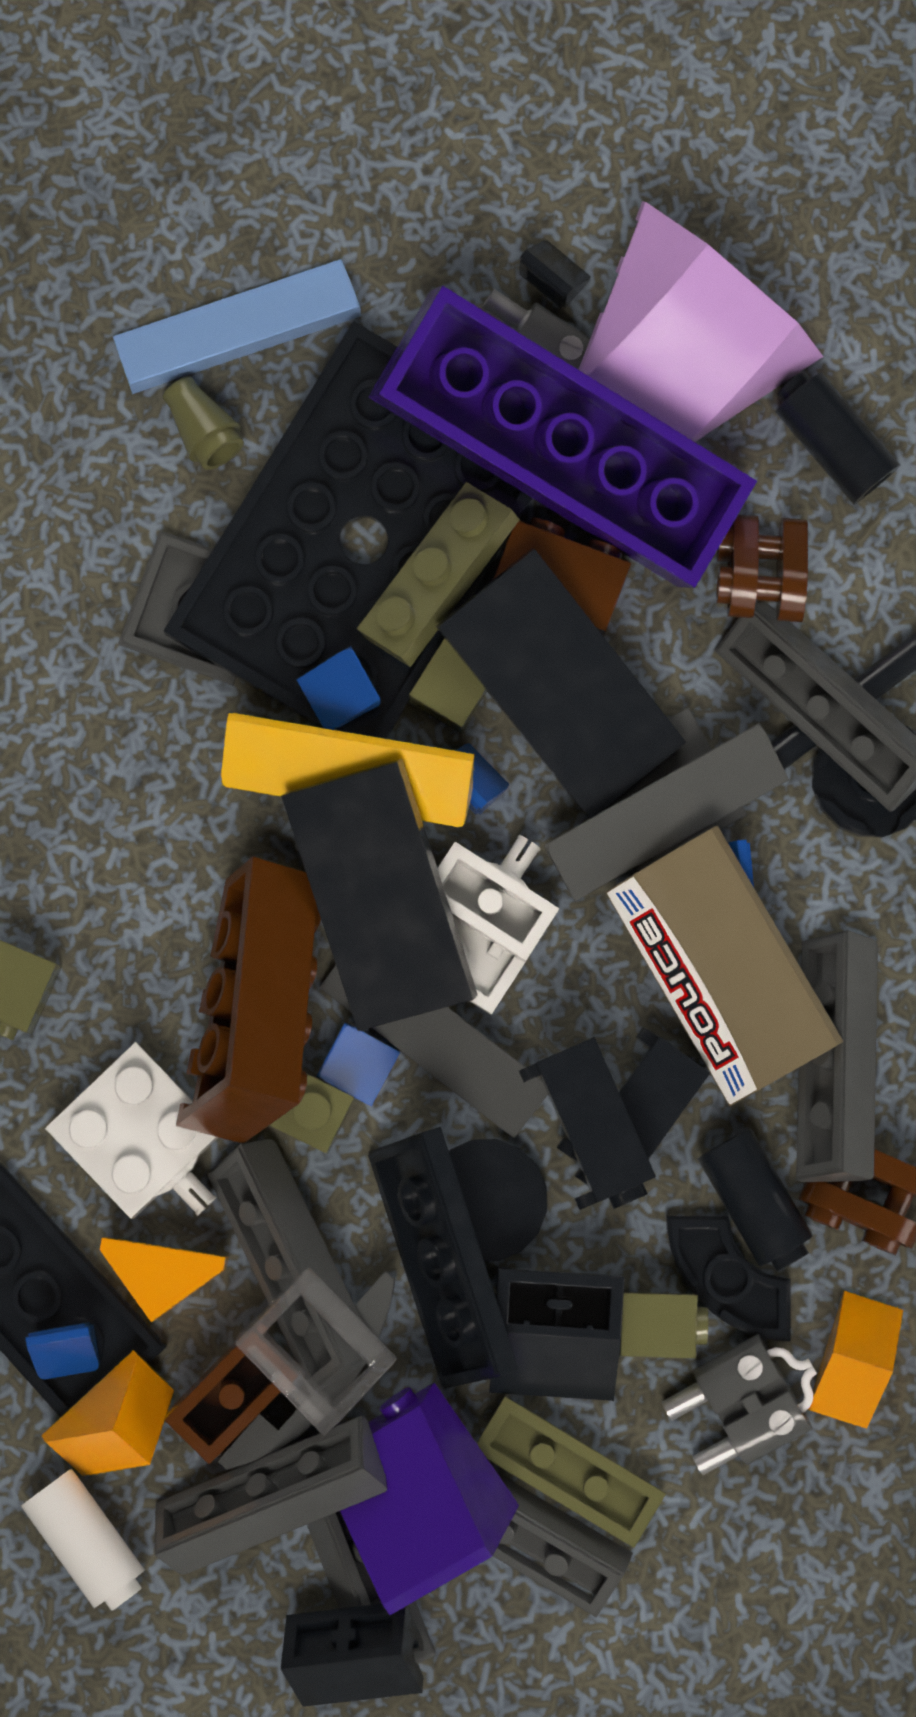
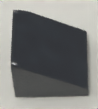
[519,240,591,309]

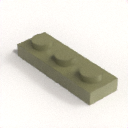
[357,482,519,667]
[476,1395,666,1548]

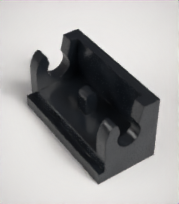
[281,1603,424,1707]

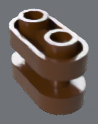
[716,514,808,622]
[798,1149,916,1256]

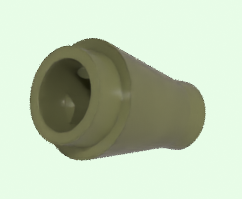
[163,377,244,470]

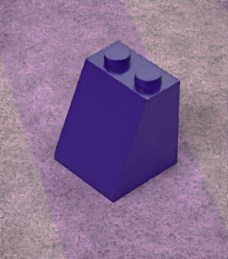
[340,1382,519,1615]

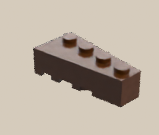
[176,857,321,1144]

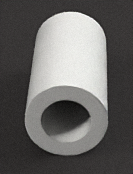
[21,1468,145,1611]

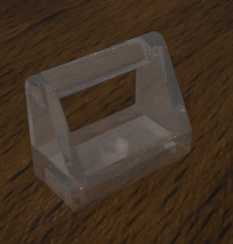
[235,1267,397,1436]

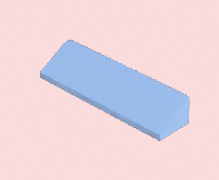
[113,259,361,394]

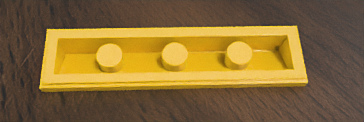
[221,713,474,827]

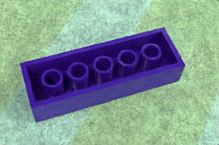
[368,285,757,588]

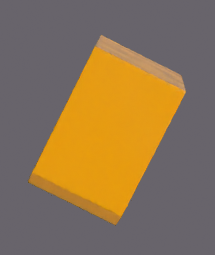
[100,1237,229,1322]
[807,1291,903,1429]
[41,1350,174,1476]

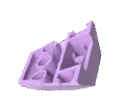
[579,201,824,442]

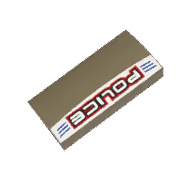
[605,825,844,1107]

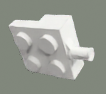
[437,835,559,1015]
[45,1042,219,1219]

